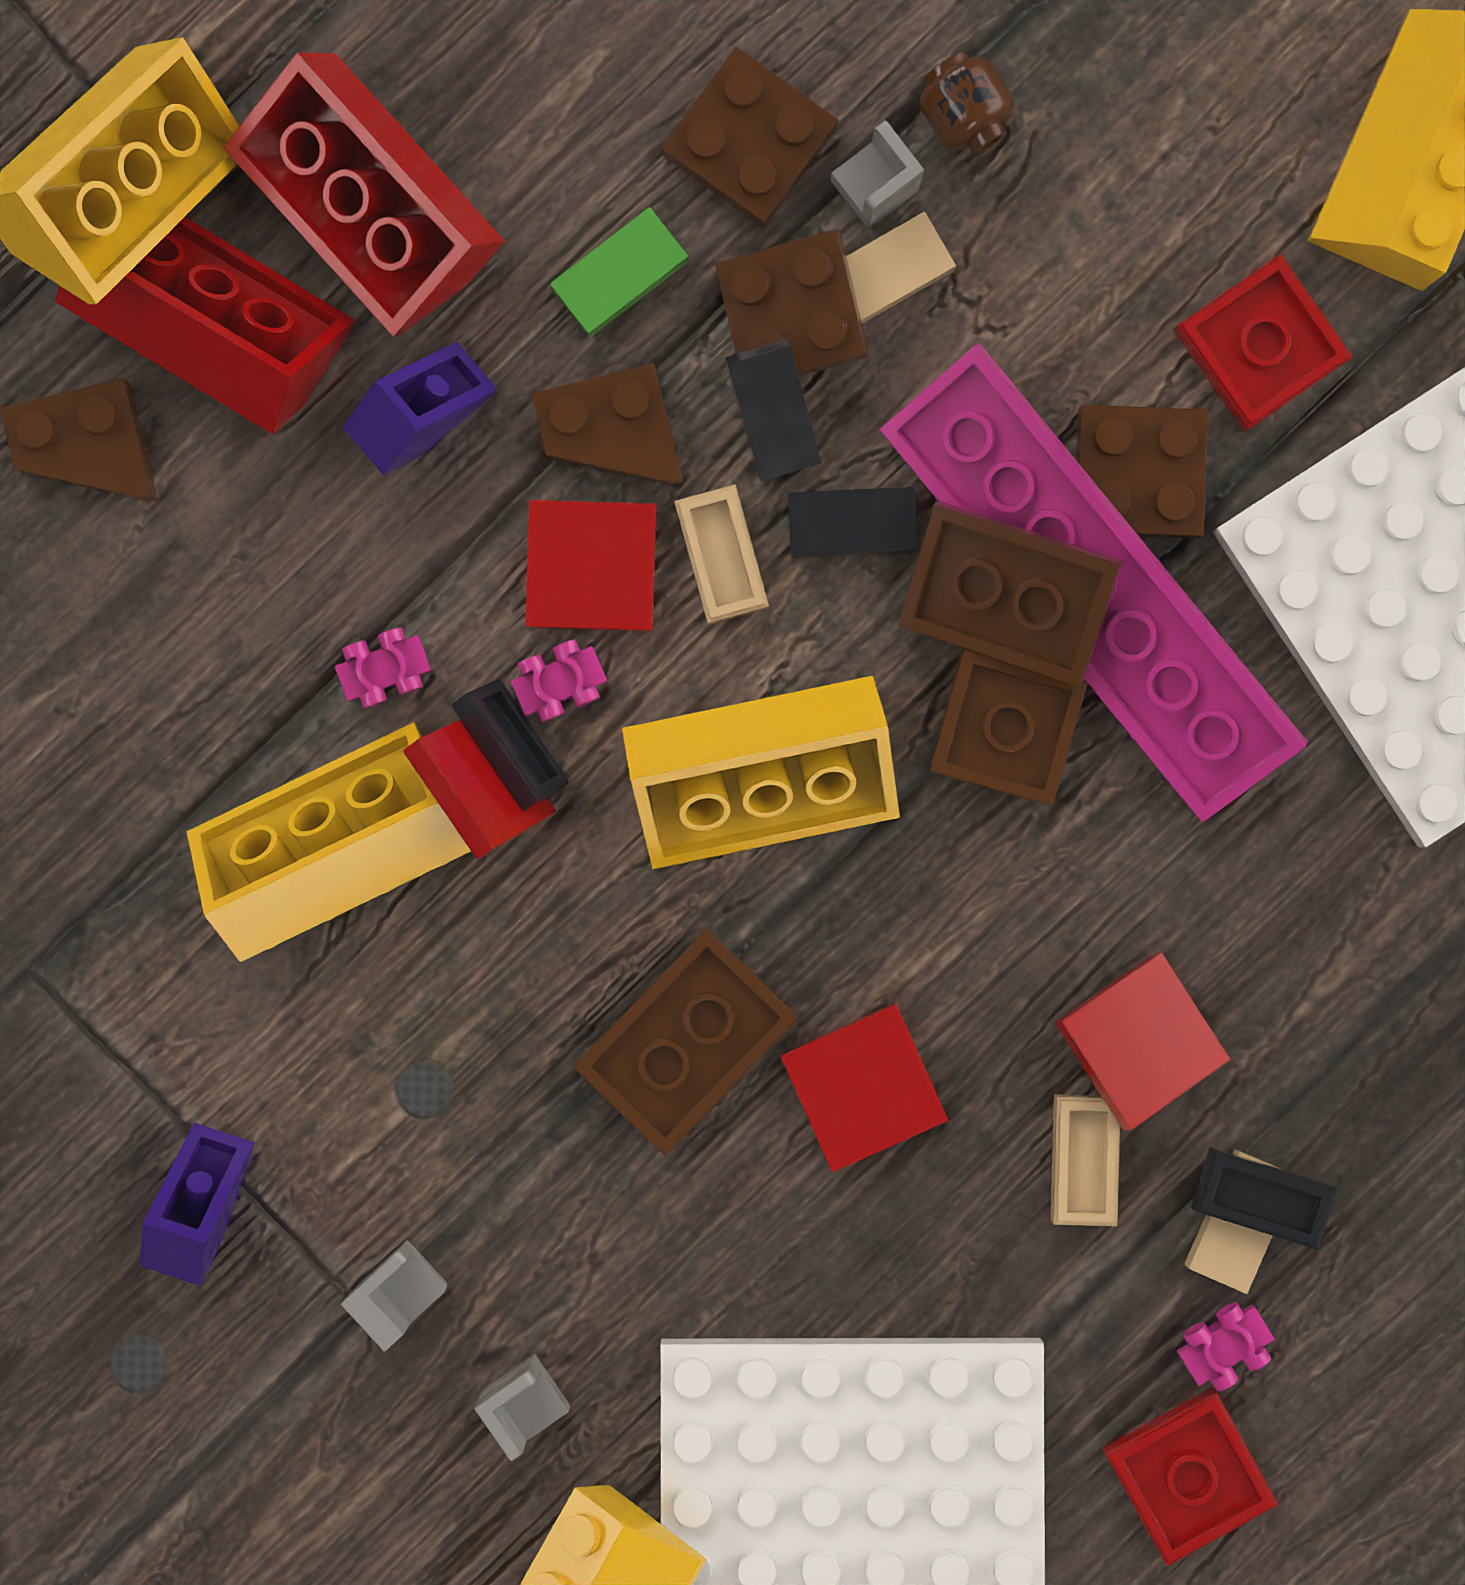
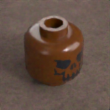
[919,52,1015,155]

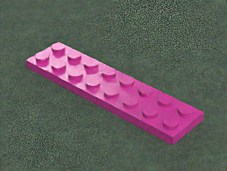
[879,344,1308,823]

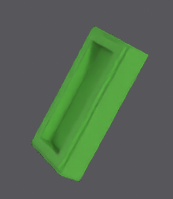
[550,207,689,338]

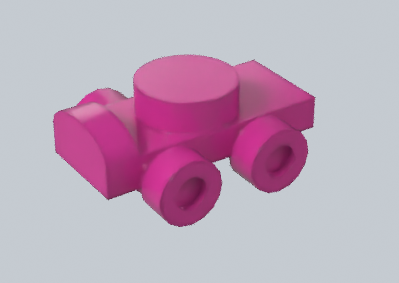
[335,627,432,709]
[511,639,608,723]
[1177,1302,1275,1391]

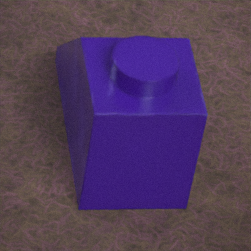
[343,342,498,476]
[140,1123,254,1286]

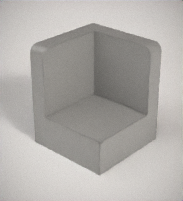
[830,120,924,229]
[341,1240,447,1352]
[474,1353,571,1461]

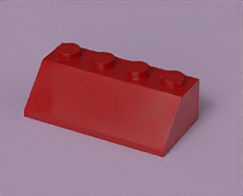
[223,52,505,337]
[55,217,354,434]

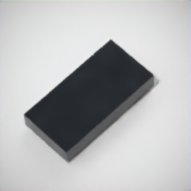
[725,339,821,482]
[787,487,918,558]
[451,679,569,812]
[1191,1147,1337,1250]

